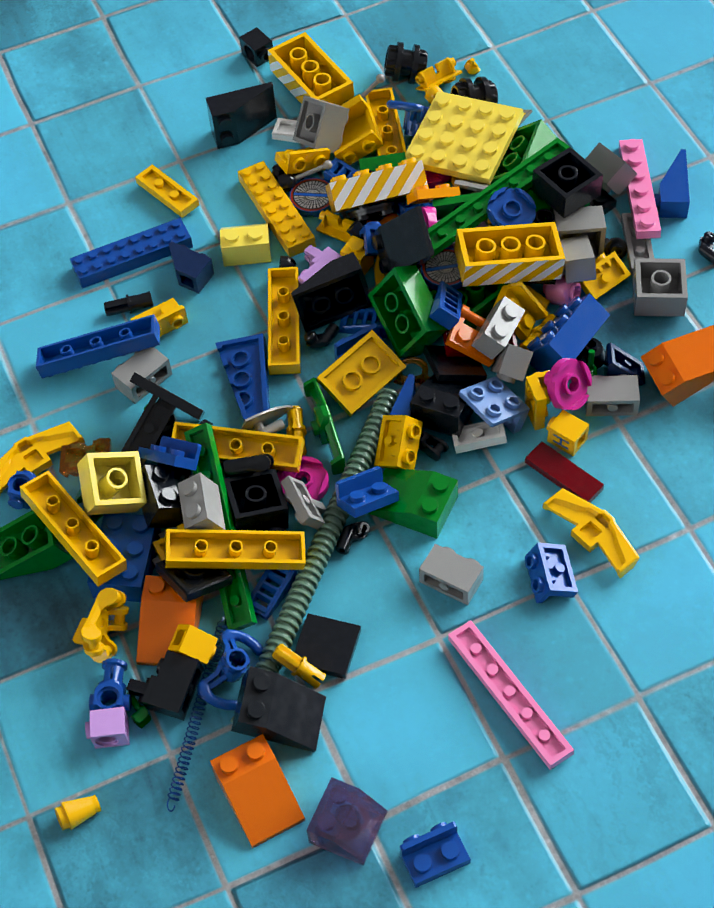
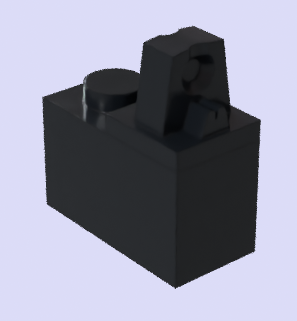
[126,650,204,721]

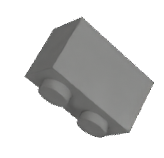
[585,142,637,196]
[560,235,596,284]
[471,296,525,360]
[490,343,533,384]
[111,347,172,404]
[585,374,640,416]
[178,473,226,530]
[419,544,484,605]

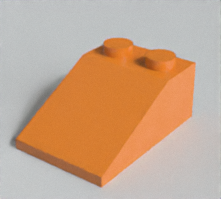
[641,325,714,407]
[136,575,204,666]
[210,734,305,848]

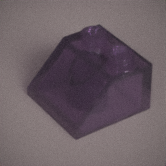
[306,777,388,866]

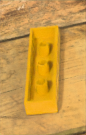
[365,87,407,156]
[238,161,316,257]
[268,267,301,375]
[171,421,305,473]
[20,470,127,587]
[165,529,306,570]

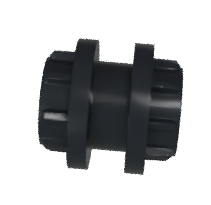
[384,42,428,84]
[450,76,498,103]

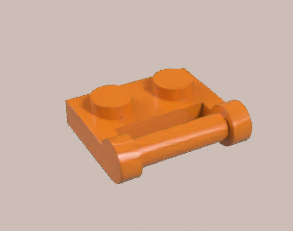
[445,304,495,367]

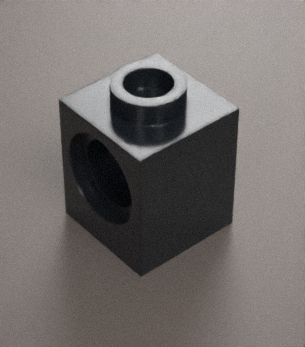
[239,27,273,67]

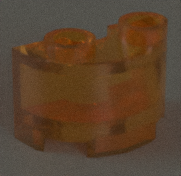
[59,438,112,478]

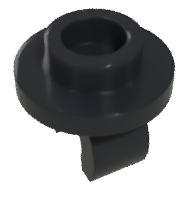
[604,238,628,259]

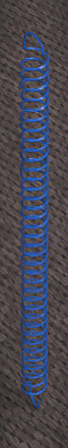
[167,614,228,812]

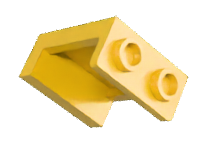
[334,94,384,165]

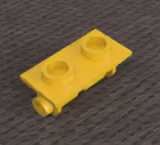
[415,57,463,93]
[316,210,354,243]

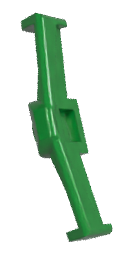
[303,377,345,475]

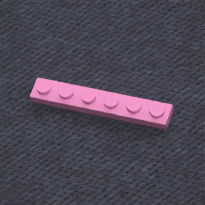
[619,139,661,239]
[448,620,574,770]

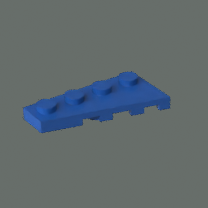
[215,333,270,420]

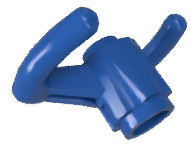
[386,100,429,136]
[197,629,263,710]

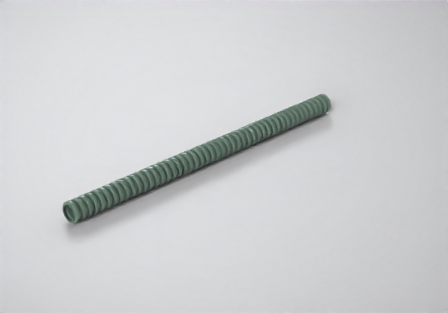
[231,388,399,724]

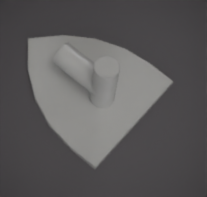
[241,405,293,433]

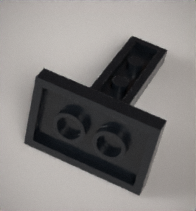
[121,372,205,469]

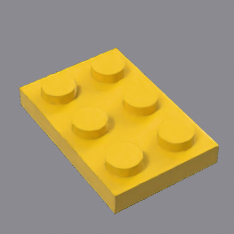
[316,330,406,417]

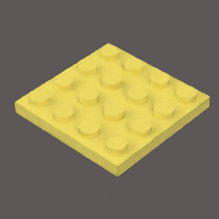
[405,91,524,185]

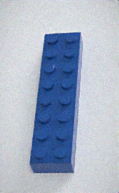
[70,218,193,288]
[36,314,160,378]

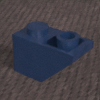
[169,241,214,294]

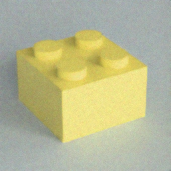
[77,451,147,515]

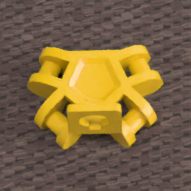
[72,588,129,663]

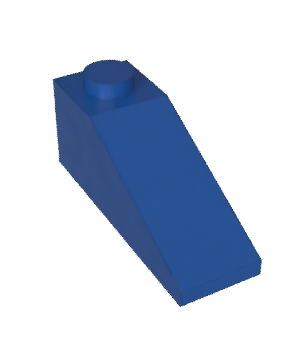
[654,149,690,218]

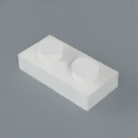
[452,421,507,454]

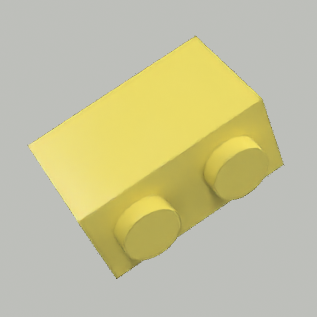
[220,223,271,267]

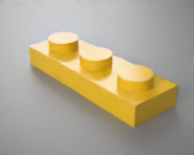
[135,164,199,218]

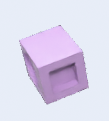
[85,707,130,749]

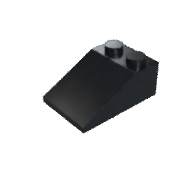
[206,82,277,149]
[372,206,435,276]
[291,252,373,333]
[410,374,477,438]
[142,465,194,528]
[231,666,326,752]

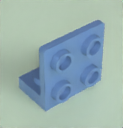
[459,376,530,434]

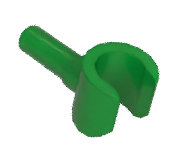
[587,349,597,376]
[126,692,151,729]

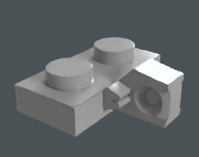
[281,476,326,529]

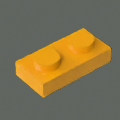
[406,183,460,205]

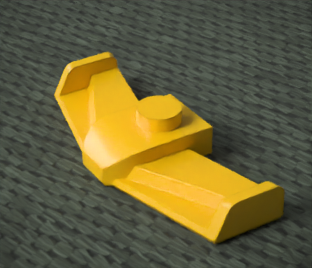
[0,421,85,494]
[543,488,640,578]

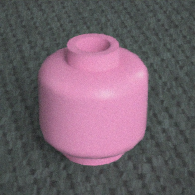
[543,274,581,306]

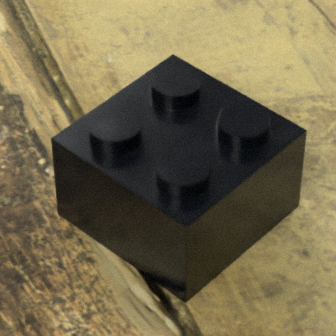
[532,147,603,218]
[224,469,289,531]

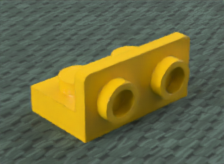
[274,147,331,174]
[578,251,631,299]
[493,282,549,340]
[130,298,188,337]
[524,370,550,430]
[374,415,423,470]

